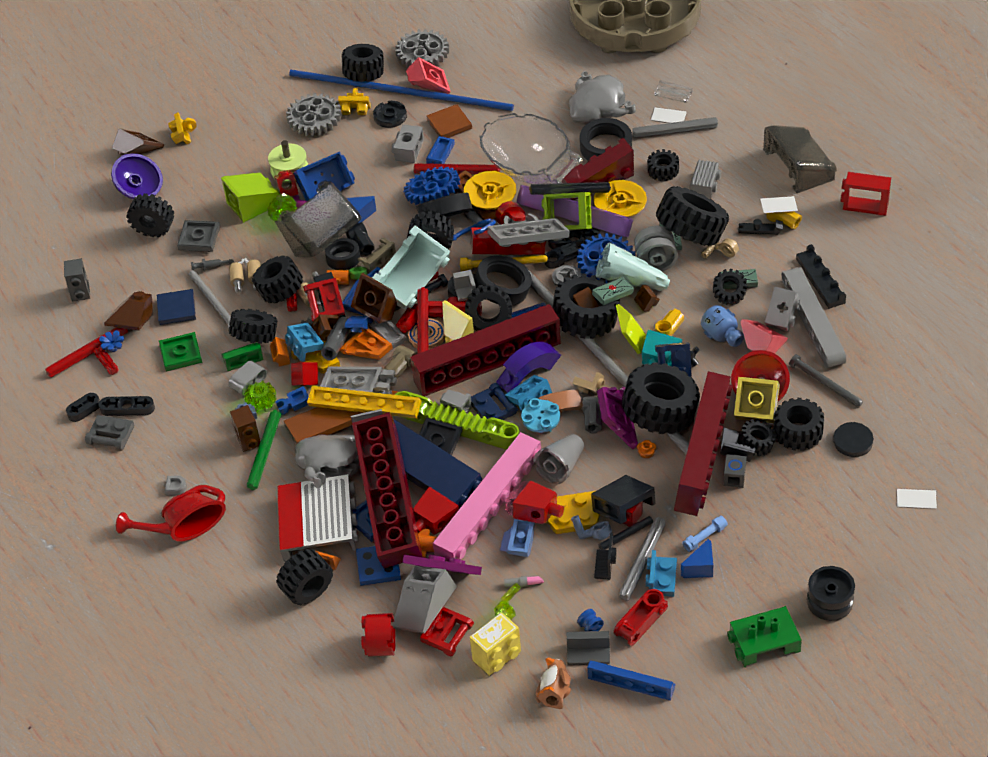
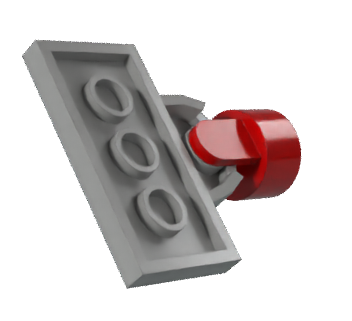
[488,201,569,247]

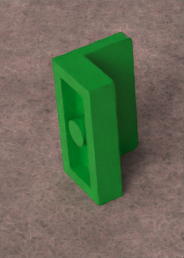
[222,343,264,371]

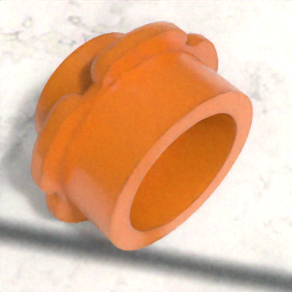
[637,440,656,458]

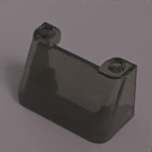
[763,125,837,193]
[275,180,362,257]

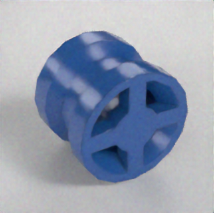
[577,609,604,631]

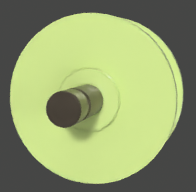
[268,140,308,183]

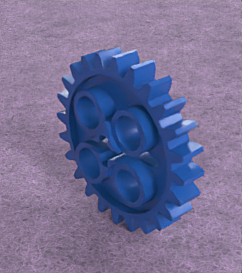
[404,166,460,205]
[577,233,636,284]

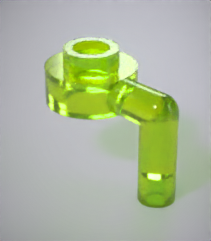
[494,583,521,620]

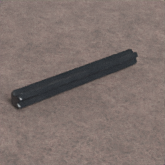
[529,182,611,195]

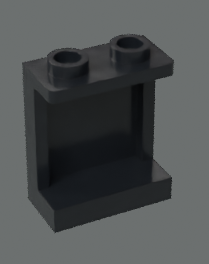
[591,475,656,524]

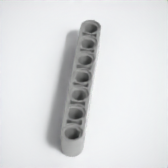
[781,267,846,368]

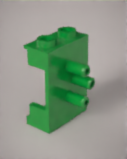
[727,606,802,668]

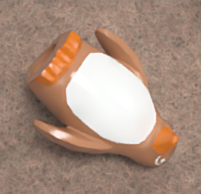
[536,657,571,709]

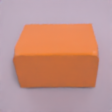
[317,551,341,570]

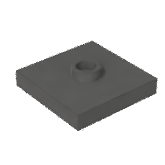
[177,220,220,252]

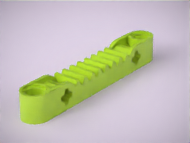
[395,391,519,450]

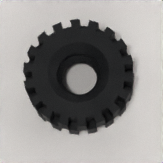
[126,193,174,238]
[407,211,454,250]
[229,309,278,344]

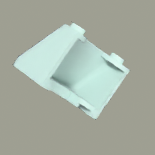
[372,226,450,310]

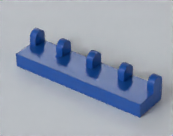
[587,660,676,701]

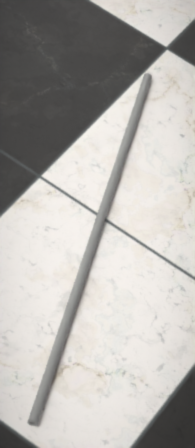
[464,209,713,473]

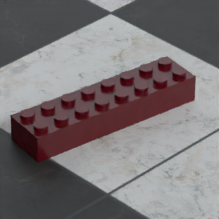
[410,304,561,397]
[673,371,733,516]
[352,412,423,568]

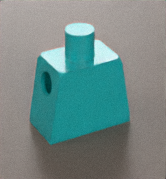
[642,330,682,366]

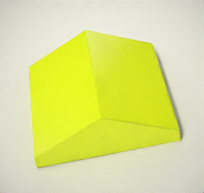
[616,304,646,354]

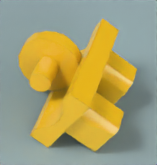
[338,88,371,115]
[168,112,197,144]

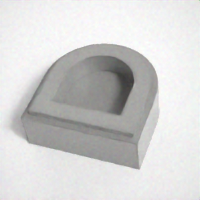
[165,476,187,496]

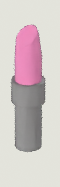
[504,576,544,587]

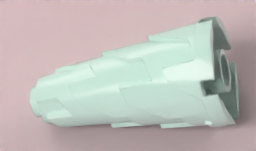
[596,243,670,291]

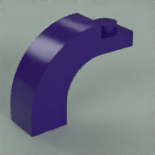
[496,342,561,393]

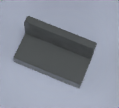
[567,631,610,665]

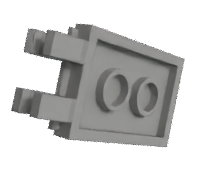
[320,366,397,395]

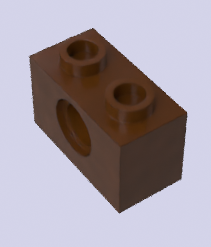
[230,405,261,452]

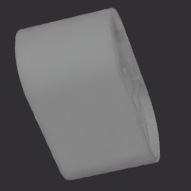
[229,361,267,396]

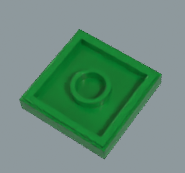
[159,332,203,372]

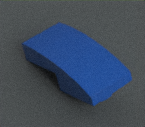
[345,316,373,333]

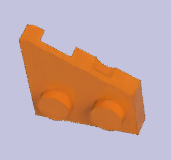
[340,328,393,360]

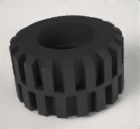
[342,44,384,82]
[252,256,303,303]
[465,284,512,331]
[774,397,824,451]
[276,549,333,605]

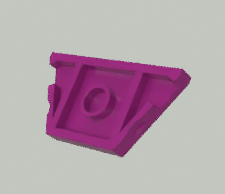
[597,387,638,449]
[403,555,482,575]

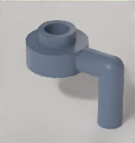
[571,515,612,540]

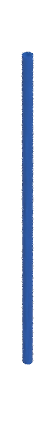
[289,69,514,111]

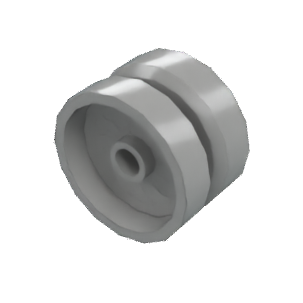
[634,226,678,271]

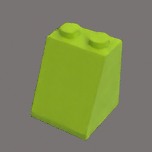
[221,173,280,223]

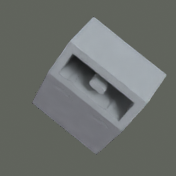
[393,566,457,633]

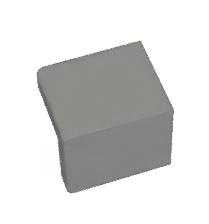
[453,270,476,301]

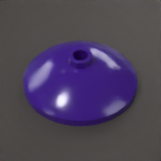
[111,154,163,199]

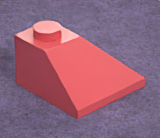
[406,57,451,94]
[740,319,788,353]

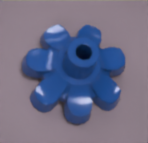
[99,330,124,352]

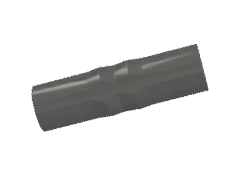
[321,317,350,360]

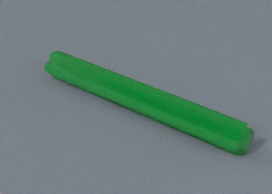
[247,410,281,490]

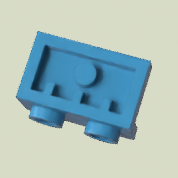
[285,323,324,362]
[505,375,552,413]
[645,550,677,597]

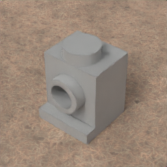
[440,389,472,414]

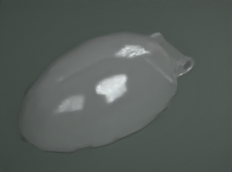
[479,113,583,184]

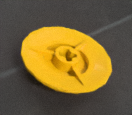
[464,171,516,210]
[594,180,647,217]

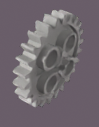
[395,29,449,68]
[286,93,342,136]

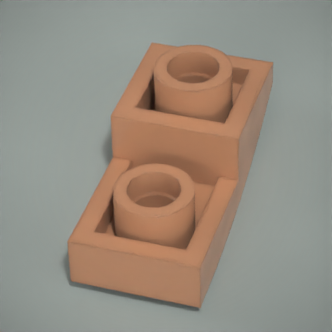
[538,389,583,414]

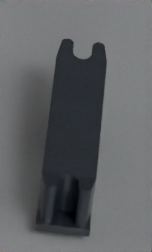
[738,219,783,235]

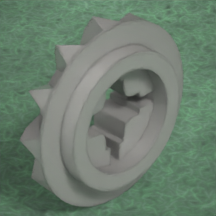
[552,265,581,285]

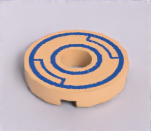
[408,318,445,350]

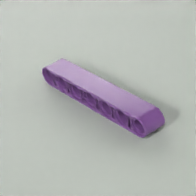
[516,185,633,237]

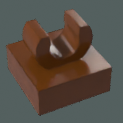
[634,285,660,312]

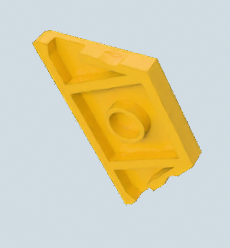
[546,491,600,534]

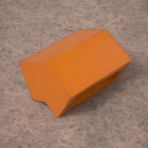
[269,337,290,367]

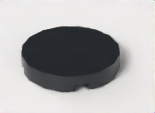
[373,100,407,128]
[833,422,874,457]

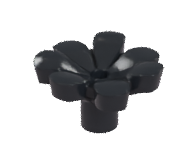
[690,346,700,367]

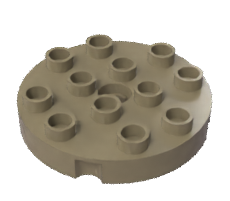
[569,0,701,53]

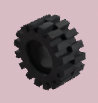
[647,149,679,181]
[713,269,747,305]
[738,419,777,456]

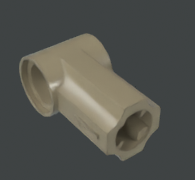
[383,345,417,379]

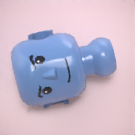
[701,305,744,347]

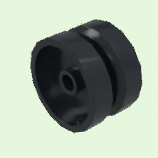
[807,566,855,621]

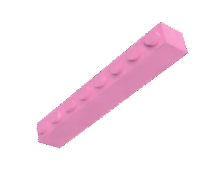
[433,432,541,562]

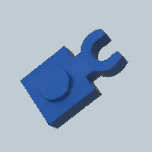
[275,386,309,415]

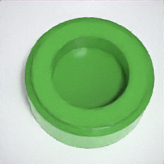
[349,267,368,280]

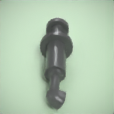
[191,259,234,271]

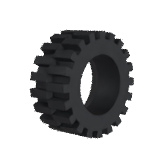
[552,274,620,339]

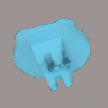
[521,398,560,433]

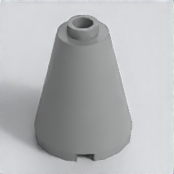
[533,434,584,484]

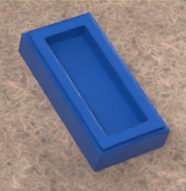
[426,136,455,164]

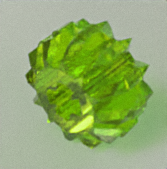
[267,193,297,225]
[244,380,276,413]

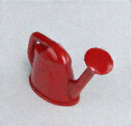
[116,485,226,541]

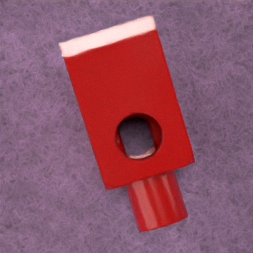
[513,481,564,524]
[413,487,459,535]

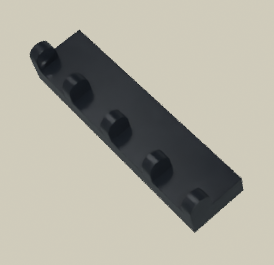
[796,244,846,309]

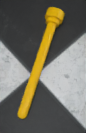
[460,255,548,272]

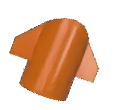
[326,270,350,285]
[418,529,437,558]

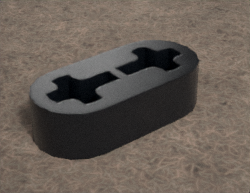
[66,393,100,422]

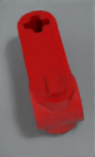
[613,589,668,646]

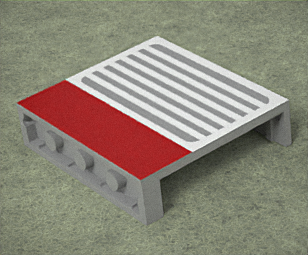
[277,474,359,562]

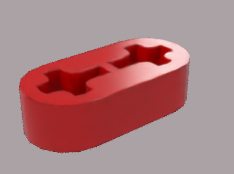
[396,303,417,333]

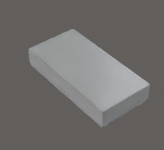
[369,321,406,350]

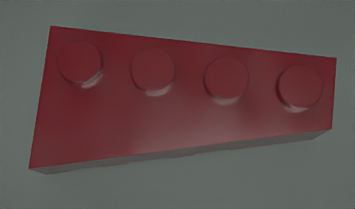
[561,138,634,200]

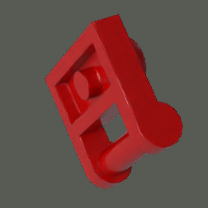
[303,278,345,322]
[420,607,474,657]

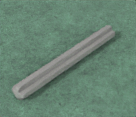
[632,117,718,138]
[619,517,665,601]

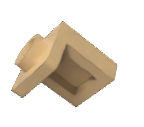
[572,372,605,394]

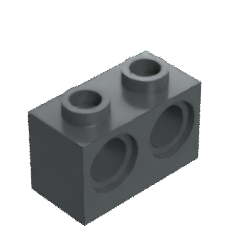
[64,258,90,302]

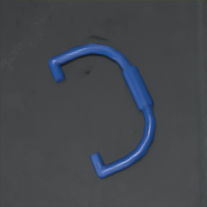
[452,219,496,241]

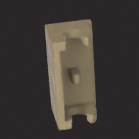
[357,238,396,274]

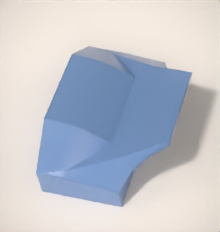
[500,519,535,557]

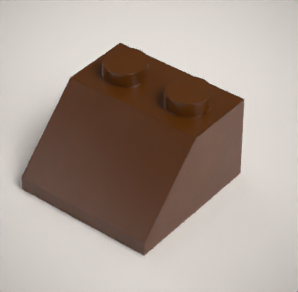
[350,273,397,323]

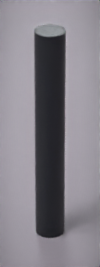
[598,516,653,550]

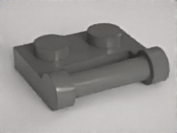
[85,415,135,450]

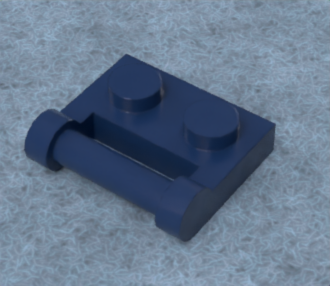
[655,342,692,377]
[471,383,518,425]

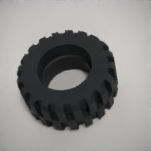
[656,186,729,246]
[622,363,700,434]

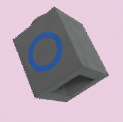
[723,455,747,488]

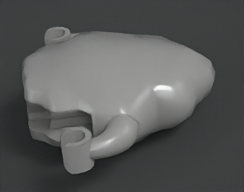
[569,71,636,122]
[295,435,360,488]

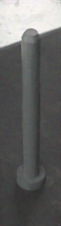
[789,354,863,406]

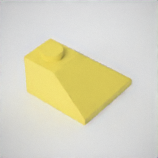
[442,300,474,343]

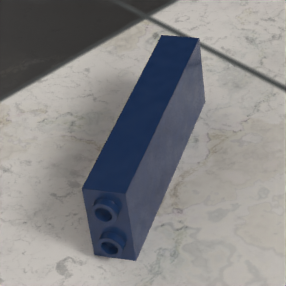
[393,419,483,509]

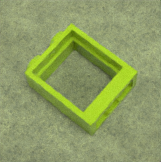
[542,192,592,230]

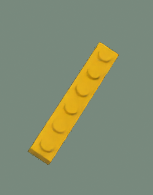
[307,386,422,419]

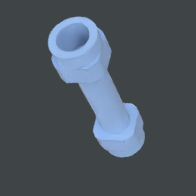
[682,515,728,552]

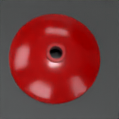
[731,350,790,402]

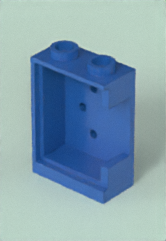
[293,151,355,204]

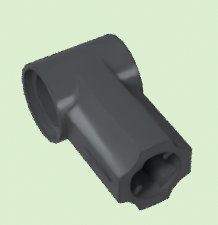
[583,396,602,433]

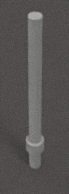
[189,270,242,341]

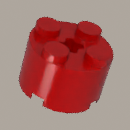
[361,613,396,657]

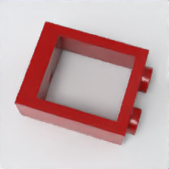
[840,172,892,216]

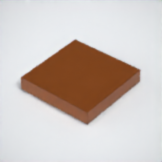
[426,104,472,138]

